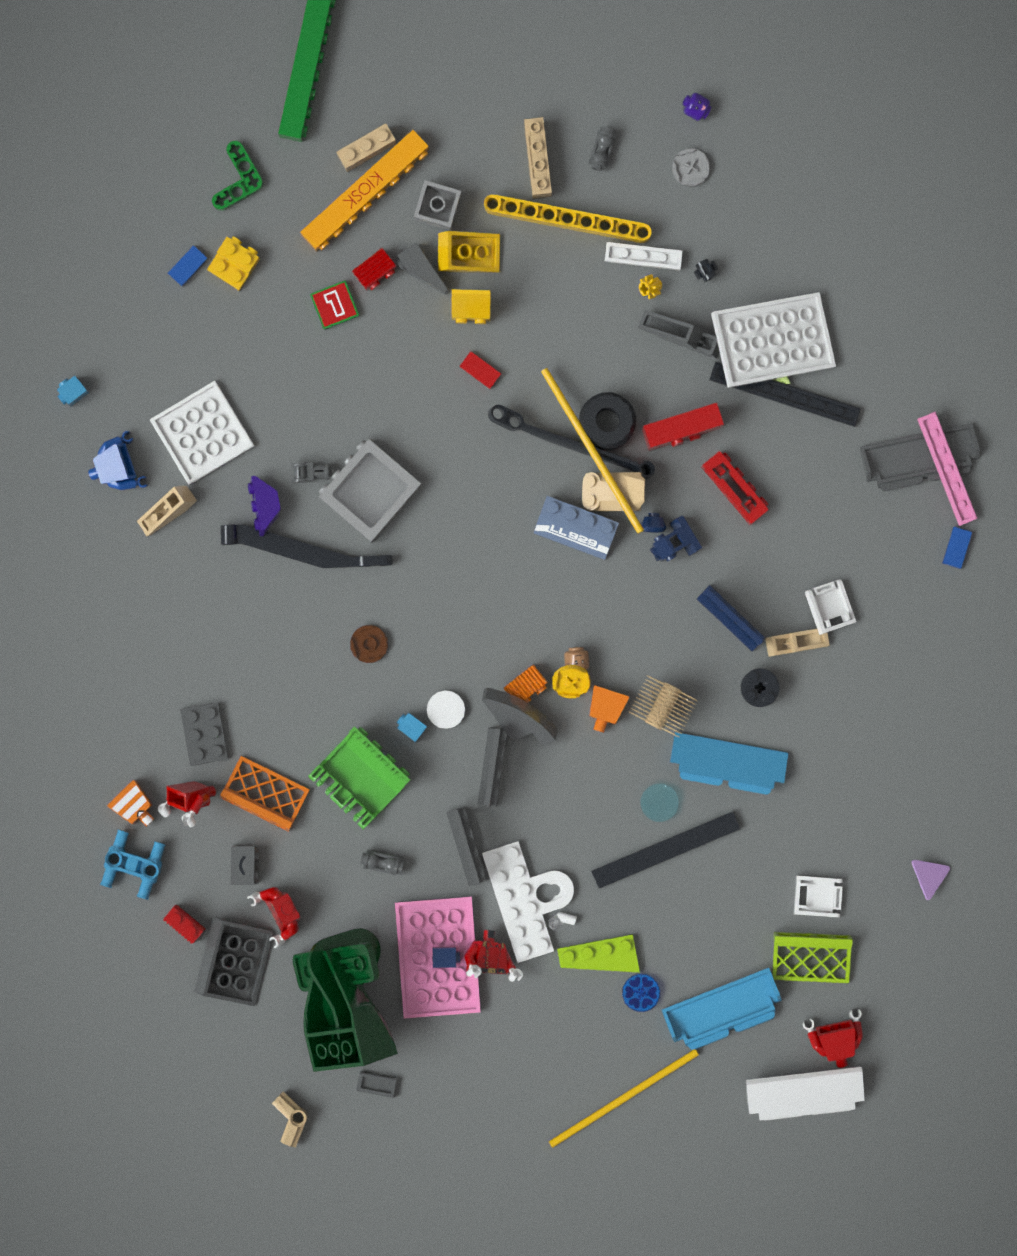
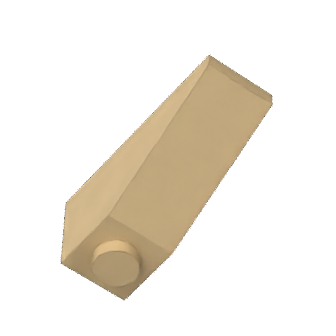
[137,486,197,536]

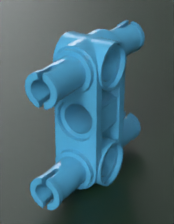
[100,829,166,900]

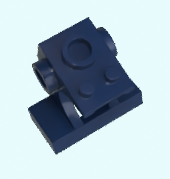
[650,515,702,562]

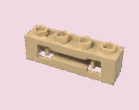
[524,117,552,199]

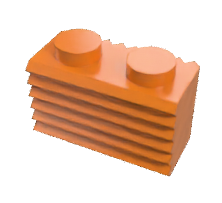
[504,664,548,703]

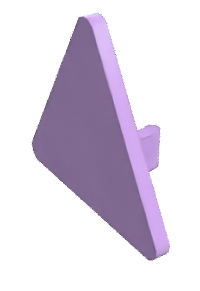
[911,860,950,900]

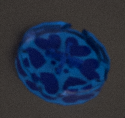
[622,973,660,1012]

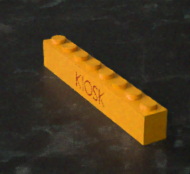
[300,130,429,252]

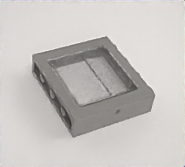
[319,439,422,543]

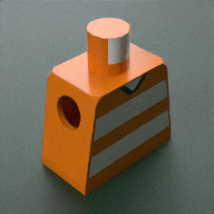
[107,780,154,827]

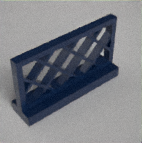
[696,585,765,652]

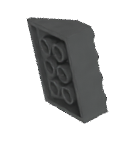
[194,917,273,1006]

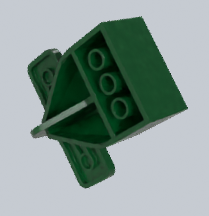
[292,928,398,1072]

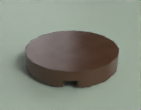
[350,625,388,663]

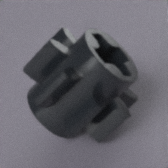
[694,259,718,282]

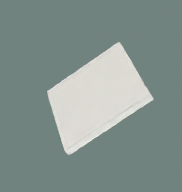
[150,381,254,485]

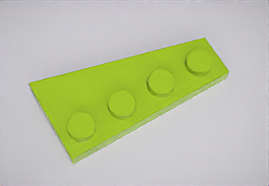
[557,934,640,973]

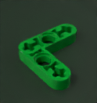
[212,141,263,211]

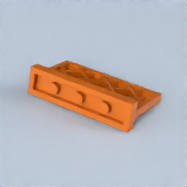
[220,756,310,832]

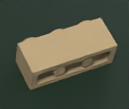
[336,124,396,172]

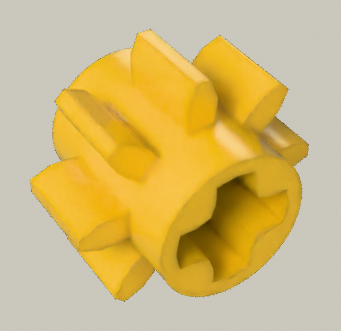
[639,274,662,299]

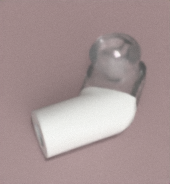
[548,912,577,930]

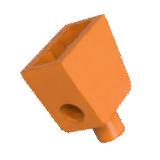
[589,685,629,733]

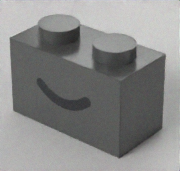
[231,846,259,885]

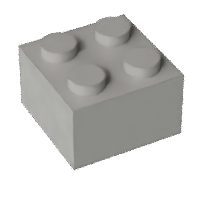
[414,180,462,231]

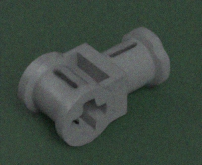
[291,462,330,483]

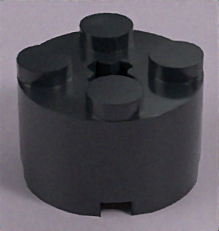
[740,669,780,707]

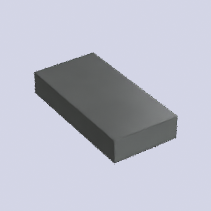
[356,1071,398,1098]

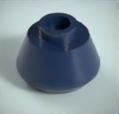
[641,513,666,533]

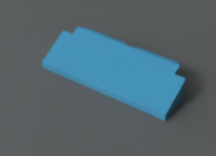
[670,732,788,795]
[662,968,782,1050]

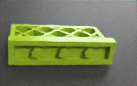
[772,932,852,983]

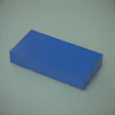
[168,245,208,286]
[942,527,972,569]

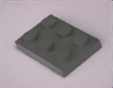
[180,703,229,766]

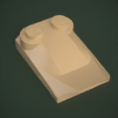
[582,472,645,512]

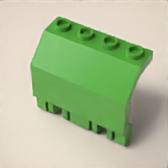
[308,726,411,830]

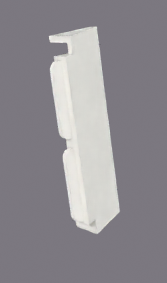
[746,1067,865,1120]

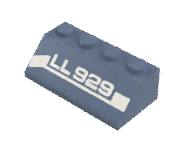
[534,496,619,560]

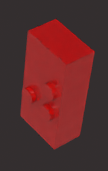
[642,403,724,451]

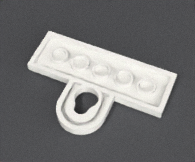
[482,841,574,963]

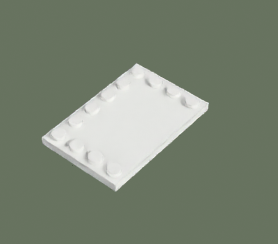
[711,292,836,388]

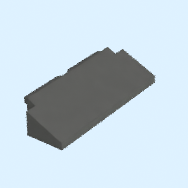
[860,423,980,491]

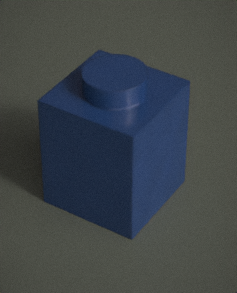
[433,947,460,968]

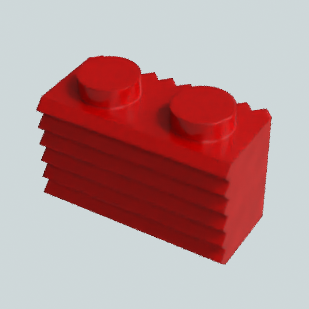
[352,248,397,291]
[163,905,206,944]

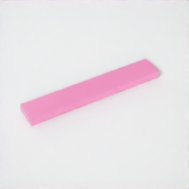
[917,412,977,526]

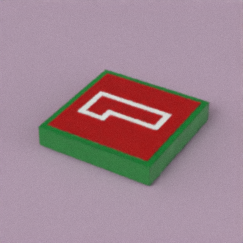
[310,280,359,330]

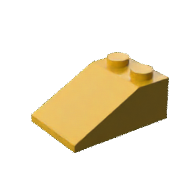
[438,231,500,273]
[452,289,491,324]

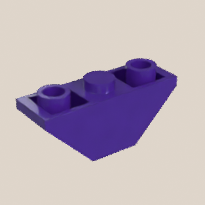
[247,476,281,536]

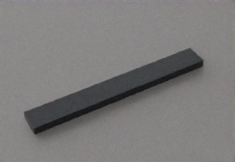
[709,362,861,427]
[591,811,740,888]

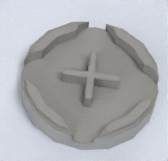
[672,148,710,187]

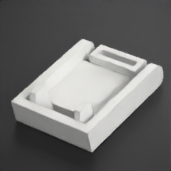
[805,579,856,635]
[794,875,843,917]

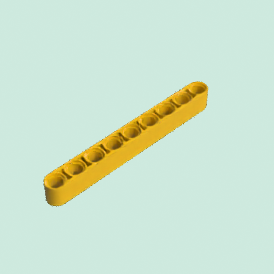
[484,195,651,243]

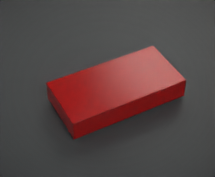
[459,351,501,389]

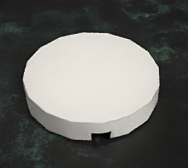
[427,691,465,729]

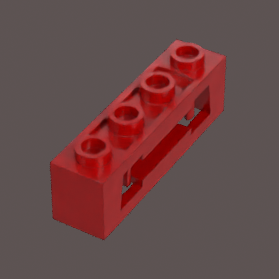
[701,451,769,525]

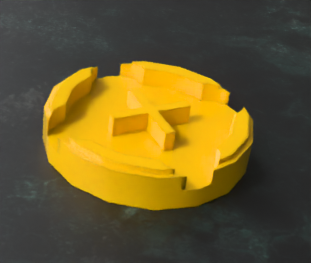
[552,665,590,699]

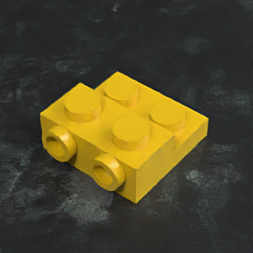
[207,236,260,291]

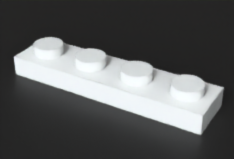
[604,242,683,271]

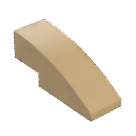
[765,629,830,657]

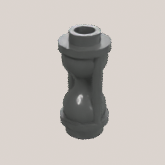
[589,127,616,171]
[360,850,405,876]

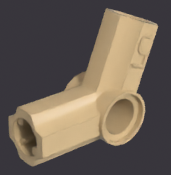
[272,1091,308,1148]

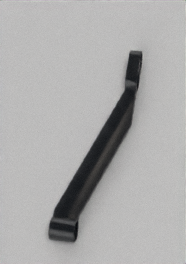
[488,404,655,480]
[220,524,393,569]

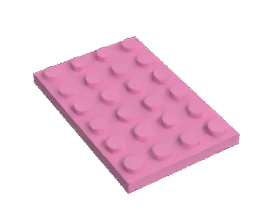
[395,896,481,1018]

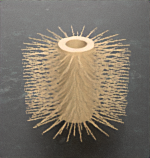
[628,675,697,737]

